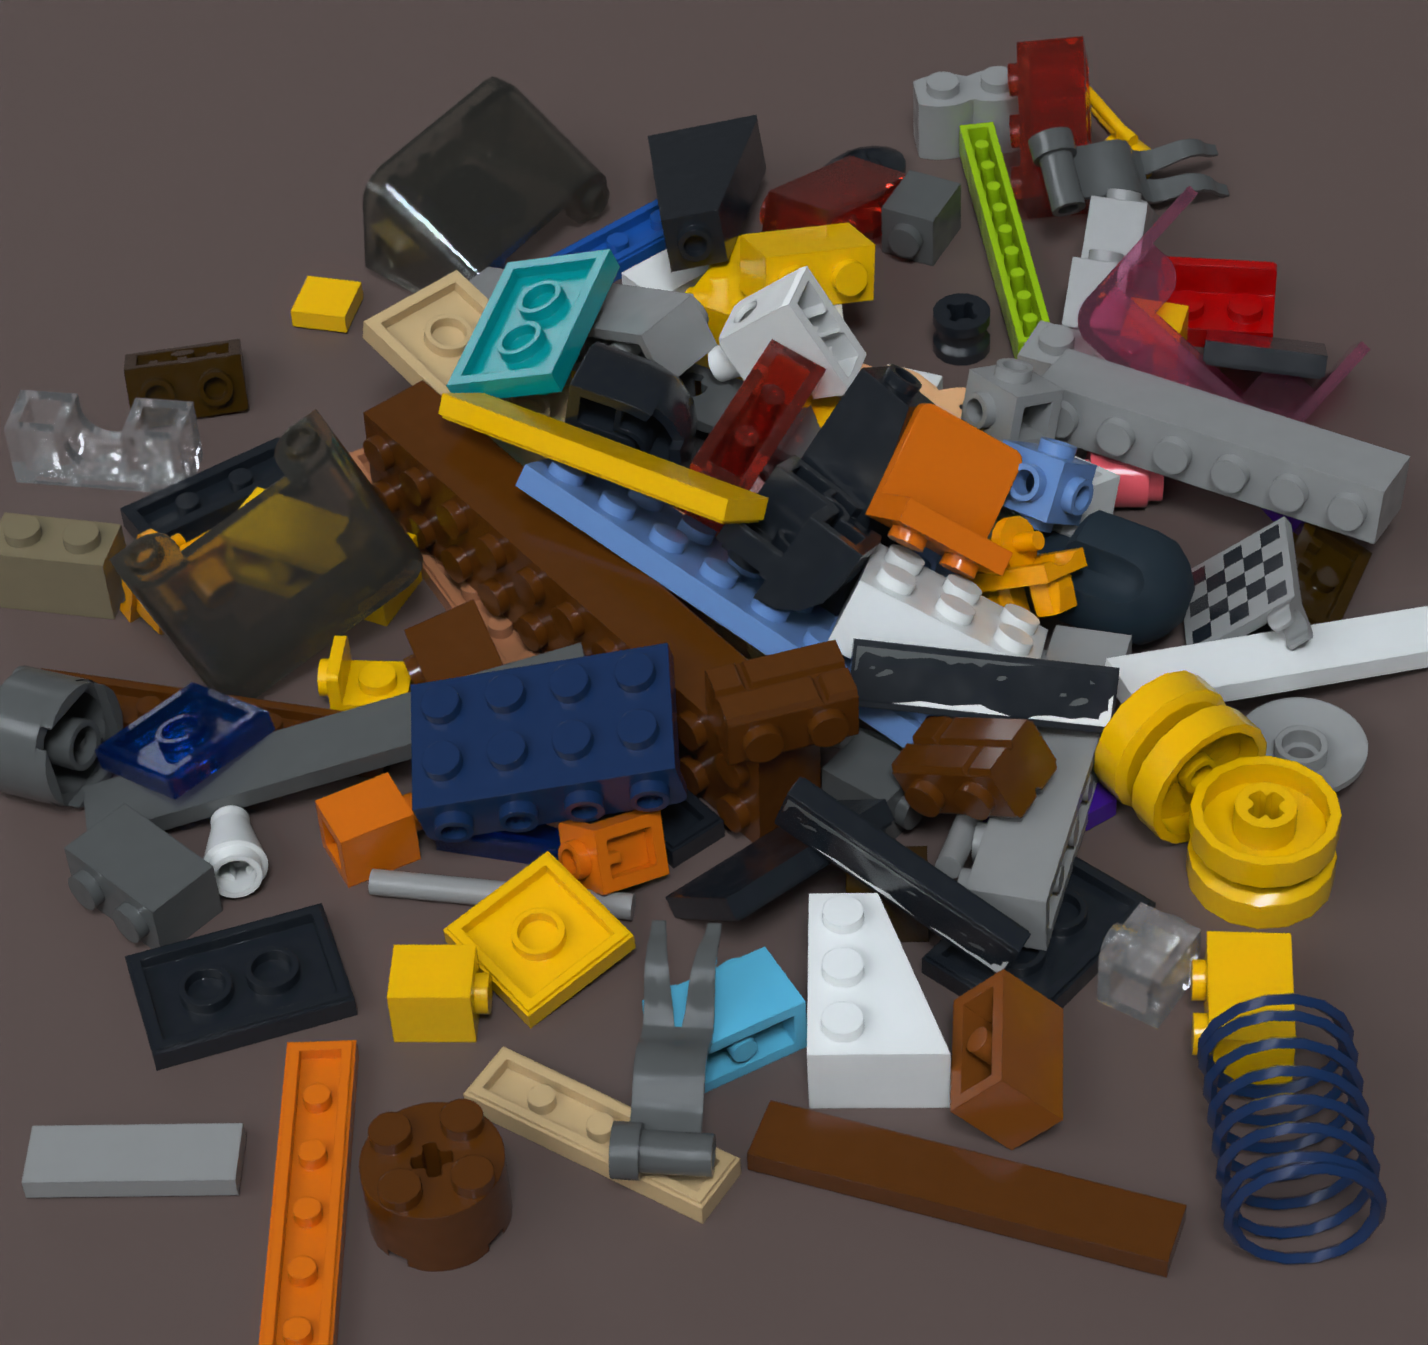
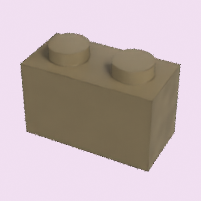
[0,512,131,620]

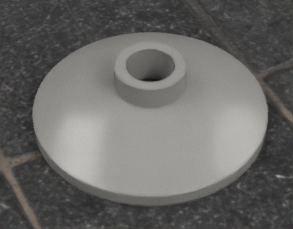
[1246,697,1368,792]

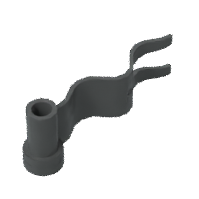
[1028,127,1229,217]
[609,920,722,1181]

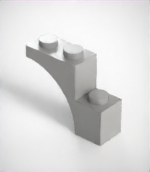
[1062,188,1160,339]

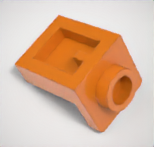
[558,810,670,896]

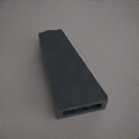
[648,115,766,272]
[801,364,935,616]

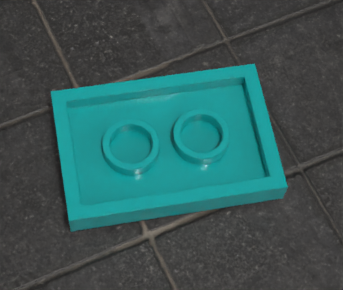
[446,249,620,399]

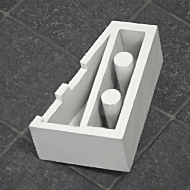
[807,893,951,1109]

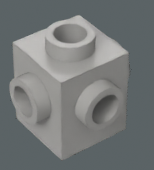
[961,358,1064,444]

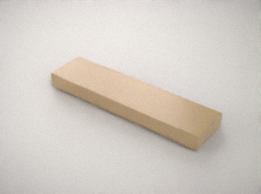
[463,1046,741,1224]

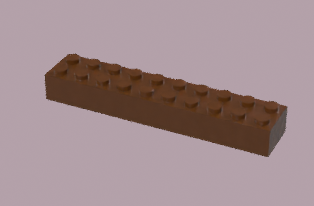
[363,380,821,843]

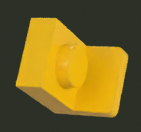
[317,635,413,711]

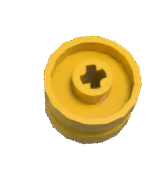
[1094,670,1267,844]
[1186,756,1342,929]

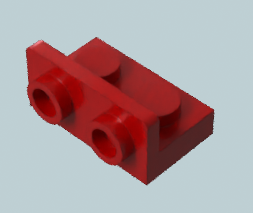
[1158,256,1277,348]

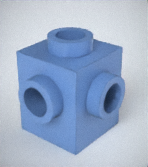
[1003,437,1097,533]

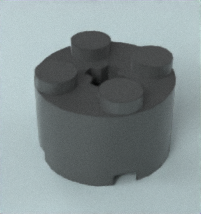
[0,665,123,808]

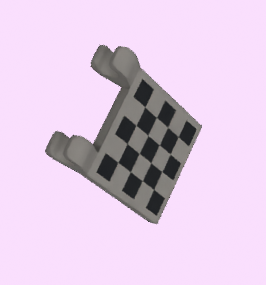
[1184,516,1313,650]

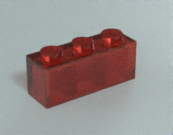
[1007,36,1092,219]
[760,155,906,240]
[673,339,827,532]

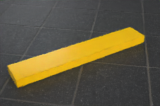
[438,393,769,524]

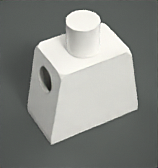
[708,266,867,405]

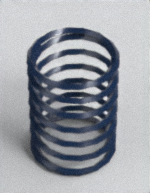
[1197,993,1387,1264]

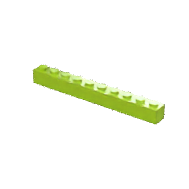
[959,122,1050,359]

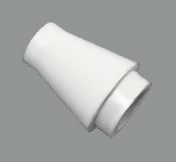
[203,805,268,898]

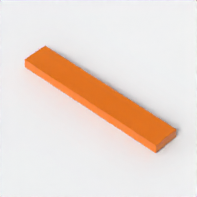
[259,1040,359,1345]

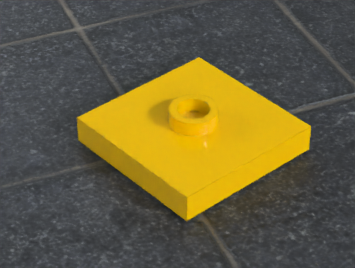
[443,851,636,1029]

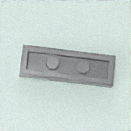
[21,1123,246,1198]

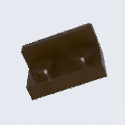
[124,339,248,426]
[1292,521,1373,625]

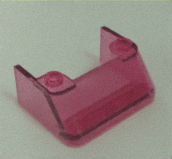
[1077,186,1371,423]

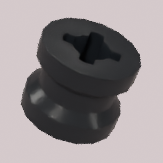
[933,293,990,366]

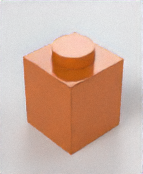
[315,772,423,888]

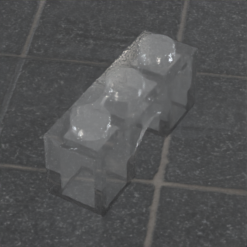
[4,390,203,492]

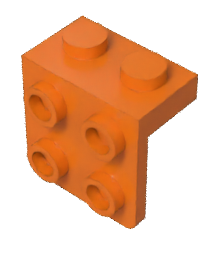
[865,403,1022,580]

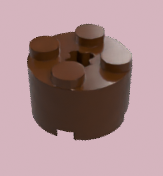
[359,1099,512,1272]

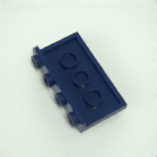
[411,643,687,843]

